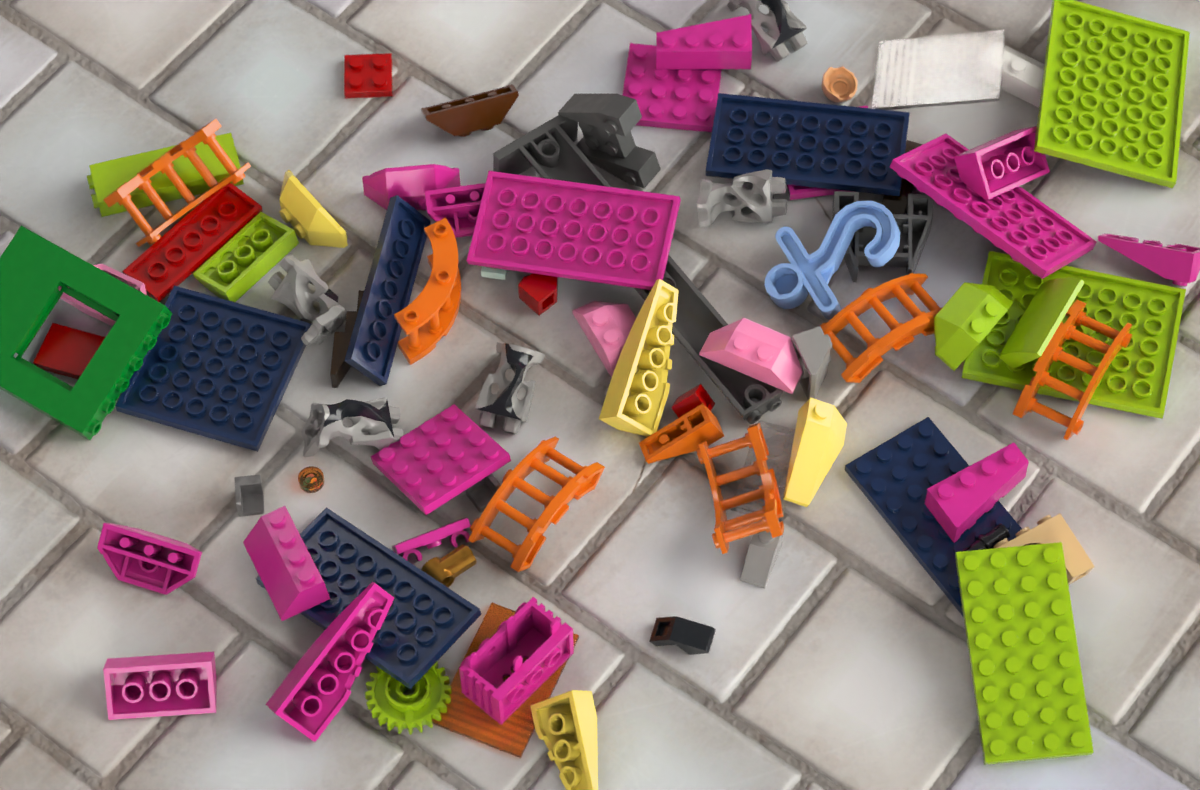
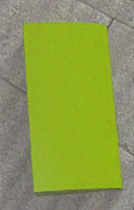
[193,212,299,302]
[998,278,1084,369]

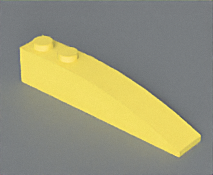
[599,279,679,437]

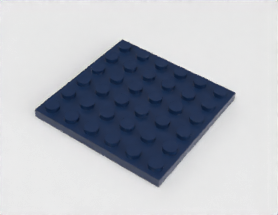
[115,285,311,452]

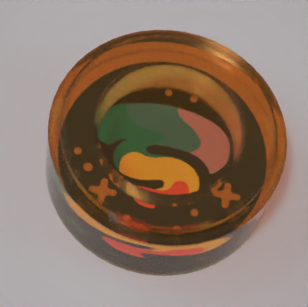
[298,466,325,493]

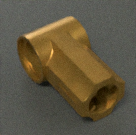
[421,544,477,587]

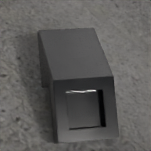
[650,616,716,655]

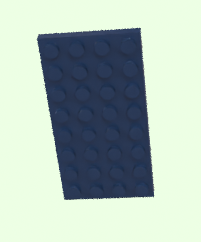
[706,93,910,196]
[845,417,1022,616]
[255,507,481,689]

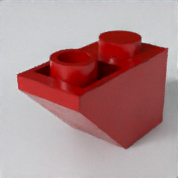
[518,273,559,316]

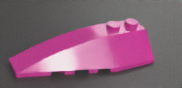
[266,582,394,742]

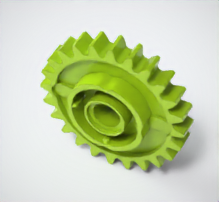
[365,661,452,735]

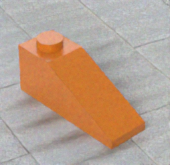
[639,403,724,464]

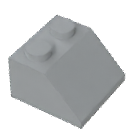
[792,326,832,400]

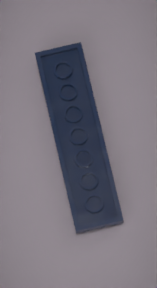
[345,195,431,386]

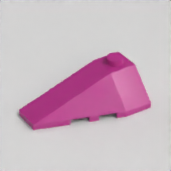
[1098,233,1200,286]

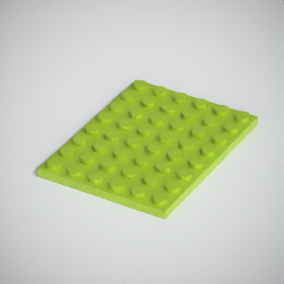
[1034,0,1190,189]
[961,251,1186,419]

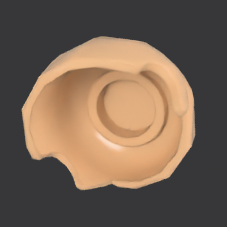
[821,66,858,103]

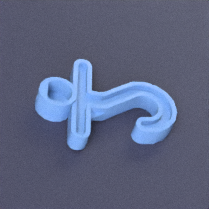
[764,200,900,320]

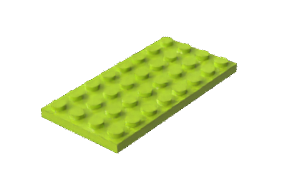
[955,542,1094,765]

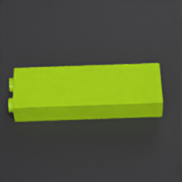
[87,133,244,217]

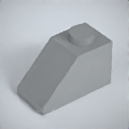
[740,531,783,588]

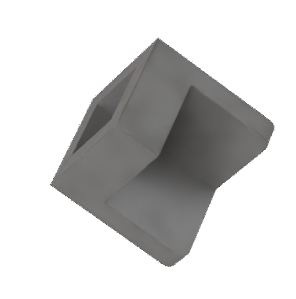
[466,474,501,513]
[234,475,264,517]

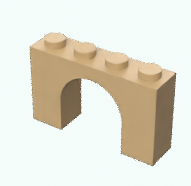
[993,513,1095,585]

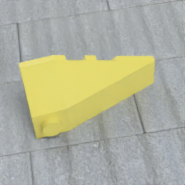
[783,398,847,507]
[530,690,598,790]

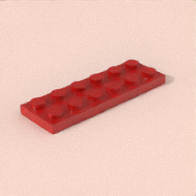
[122,182,263,302]

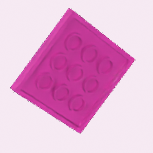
[623,43,722,132]
[371,404,511,515]

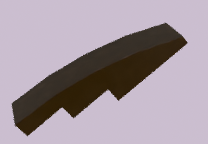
[330,290,364,388]

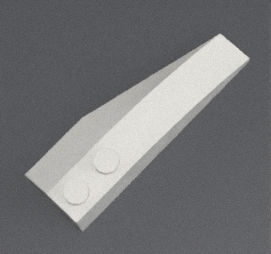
[978,44,1044,108]

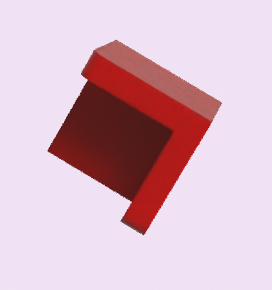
[671,384,715,418]

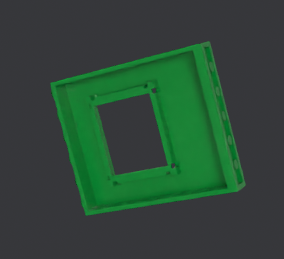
[0,226,172,440]

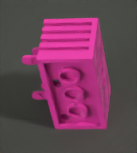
[459,597,574,725]

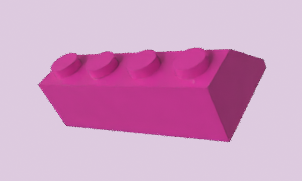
[954,126,1050,200]
[243,506,330,621]
[103,652,217,720]

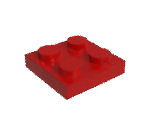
[344,53,392,98]

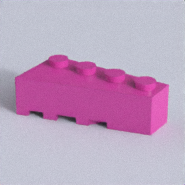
[656,14,752,69]
[925,442,1029,543]

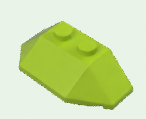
[934,282,1013,371]

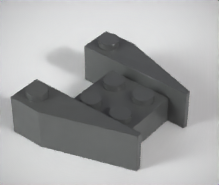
[558,94,661,188]
[832,191,933,282]

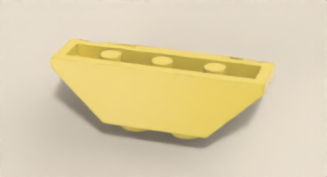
[279,170,348,248]

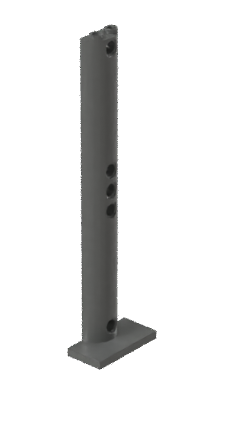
[493,115,784,424]

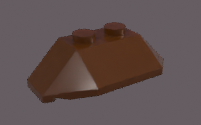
[421,84,519,137]

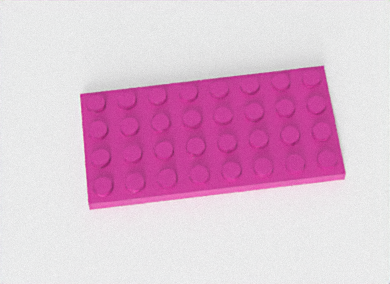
[890,133,1097,279]
[467,171,681,290]

